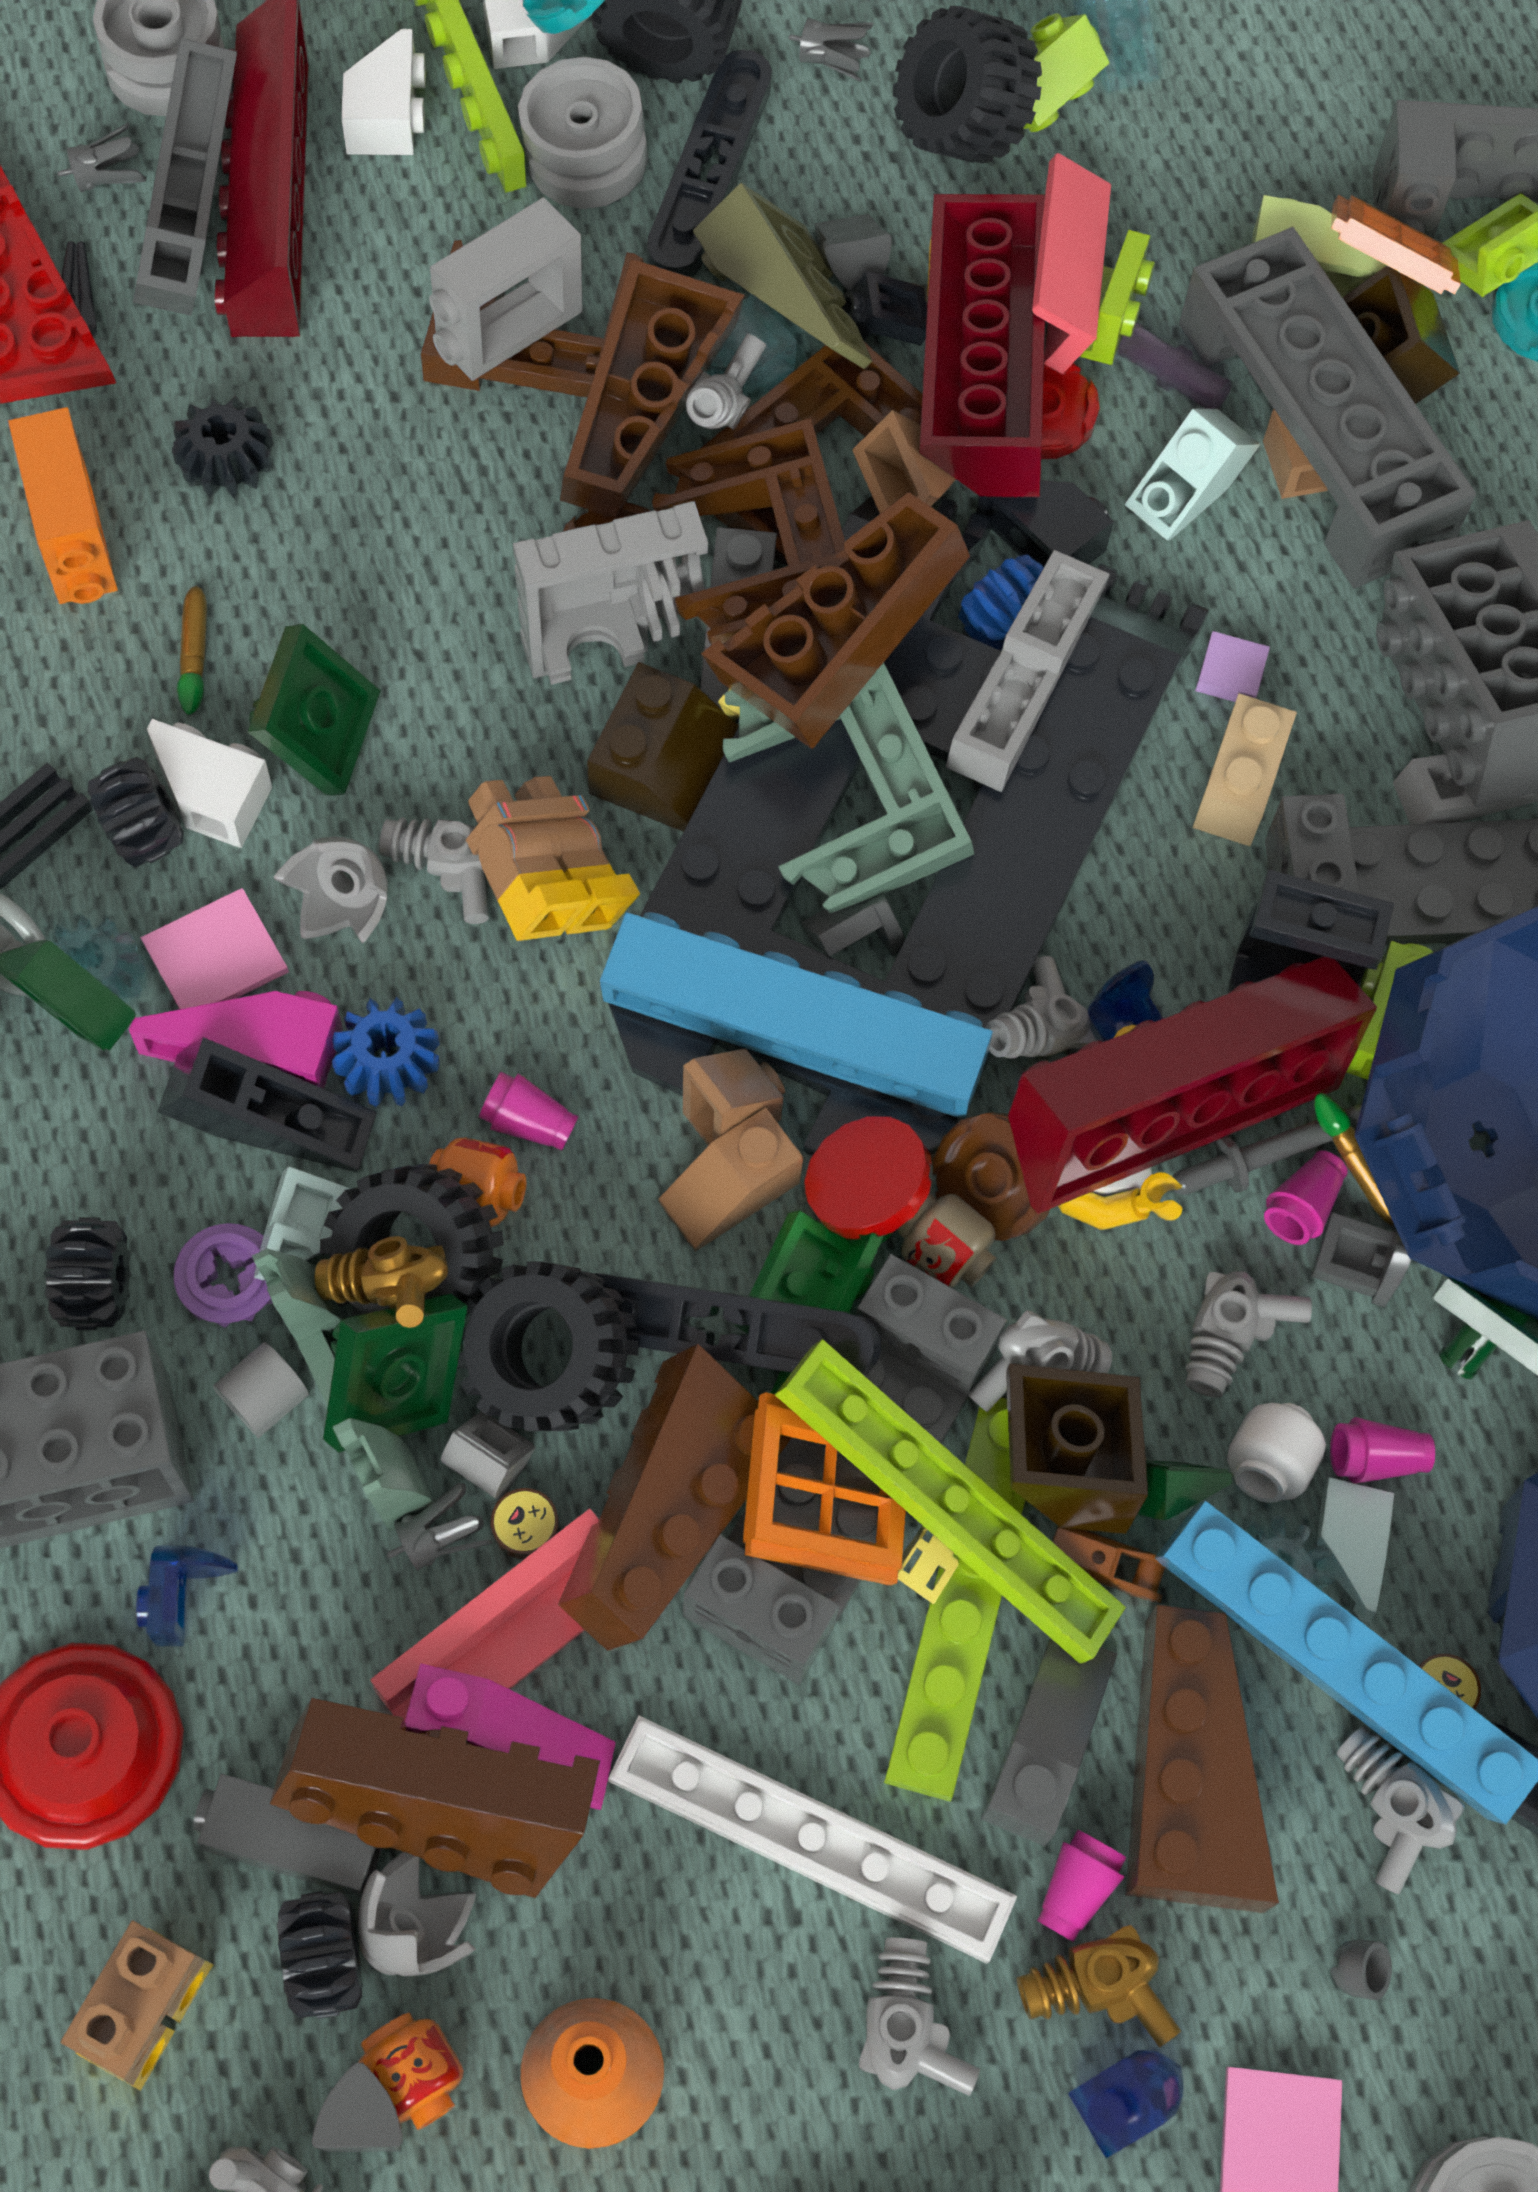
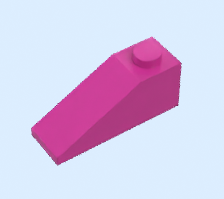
[129,991,343,1089]
[405,1663,616,1810]

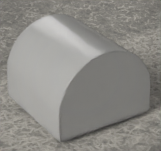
[213,1342,309,1438]
[441,1411,536,1499]

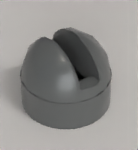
[1331,1939,1392,2000]

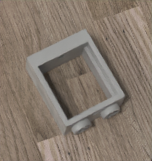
[429,197,582,381]

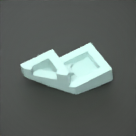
[254,1167,350,1281]
[1316,1477,1394,1623]

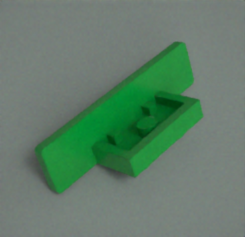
[734,1210,893,1394]

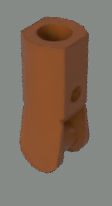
[1052,1525,1168,1604]

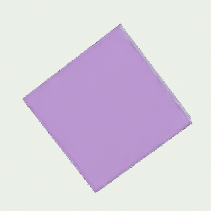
[1195,631,1270,702]

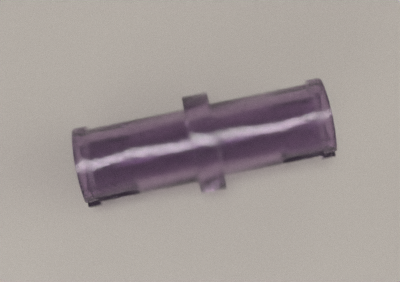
[1118,323,1232,409]

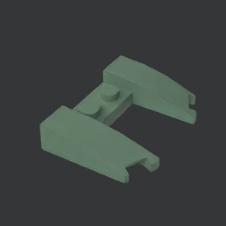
[723,662,975,913]
[252,1248,435,1531]

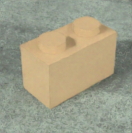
[1192,693,1297,846]

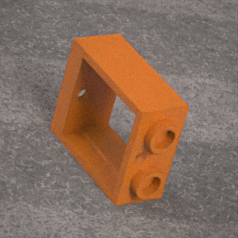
[8,407,118,604]

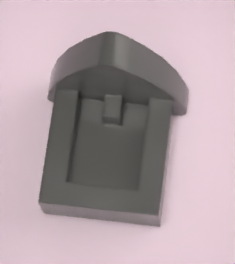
[815,214,892,291]
[801,893,905,957]
[1311,1212,1412,1307]
[312,2062,404,2153]

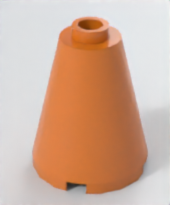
[521,1998,664,2149]

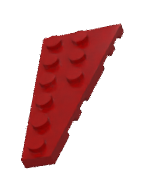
[0,165,117,404]

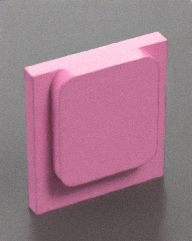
[140,888,289,1009]
[1220,2067,1342,2192]

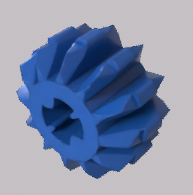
[958,555,1044,651]
[332,997,440,1108]

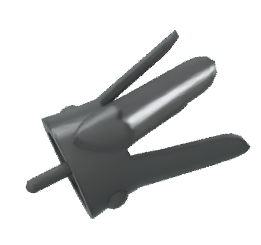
[788,17,874,82]
[57,122,147,192]
[387,1483,493,1571]

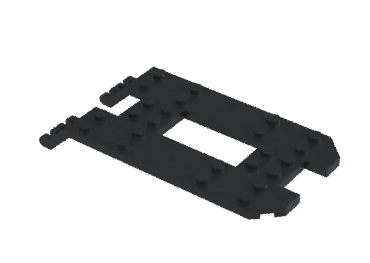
[608,496,1210,1156]

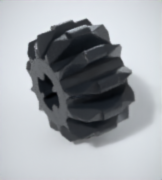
[172,394,274,499]
[88,757,184,867]
[43,1217,132,1330]
[277,1891,363,2019]

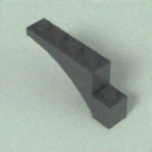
[133,37,237,316]

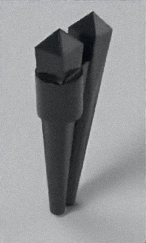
[61,241,97,336]

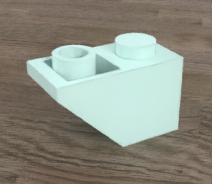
[1124,409,1260,541]

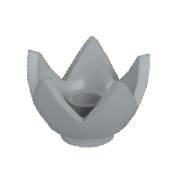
[274,836,388,943]
[357,1852,476,1976]

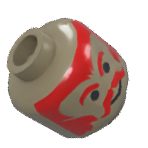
[898,1194,997,1288]

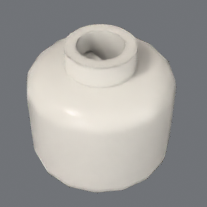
[1227,1402,1326,1503]

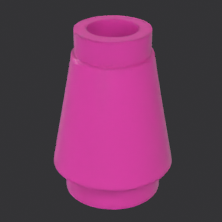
[478,1072,579,1151]
[1264,1151,1348,1245]
[1330,1417,1435,1484]
[1037,1829,1127,1942]

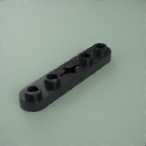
[647,50,772,277]
[564,1273,881,1375]

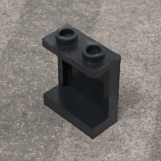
[1228,869,1394,991]

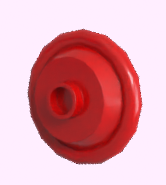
[0,1642,184,1850]

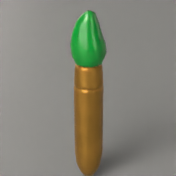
[177,585,207,715]
[1314,1093,1395,1227]

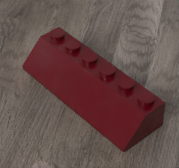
[215,0,309,337]
[920,194,1045,497]
[1008,956,1377,1214]

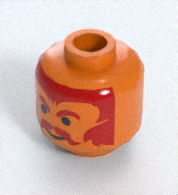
[429,1137,527,1228]
[358,2013,464,2130]

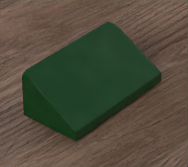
[0,940,136,1051]
[1137,1460,1233,1520]

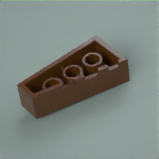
[560,259,745,518]
[701,492,970,749]
[558,1344,792,1651]
[1125,1605,1279,1913]
[270,1698,600,1898]

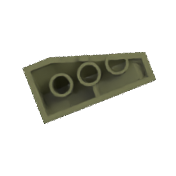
[693,182,872,369]

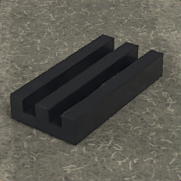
[0,762,93,890]

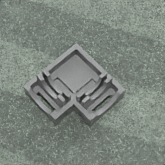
[513,501,708,685]

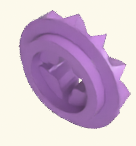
[174,1223,272,1328]

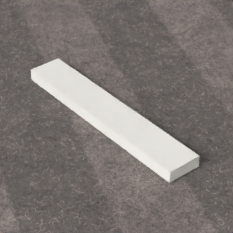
[608,1715,1017,1964]

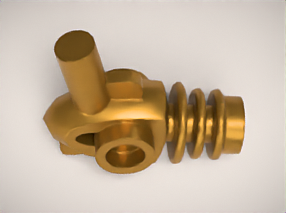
[315,1236,448,1328]
[1017,1925,1181,2048]

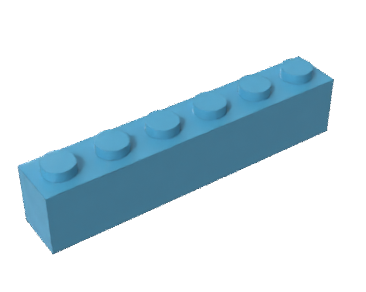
[600,912,993,1119]
[1154,1501,1538,1824]

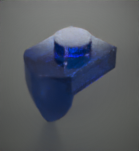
[1088,960,1163,1042]
[136,1545,238,1647]
[1068,2049,1184,2159]

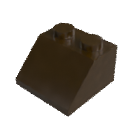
[1342,266,1460,404]
[587,662,739,832]
[1006,1363,1148,1534]

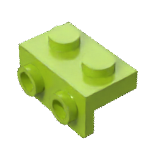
[1442,193,1538,297]
[1079,230,1155,365]

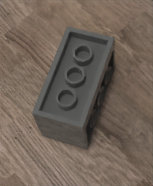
[1376,520,1538,807]
[0,1330,194,1549]

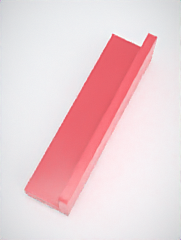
[1032,153,1111,374]
[370,1508,599,1721]

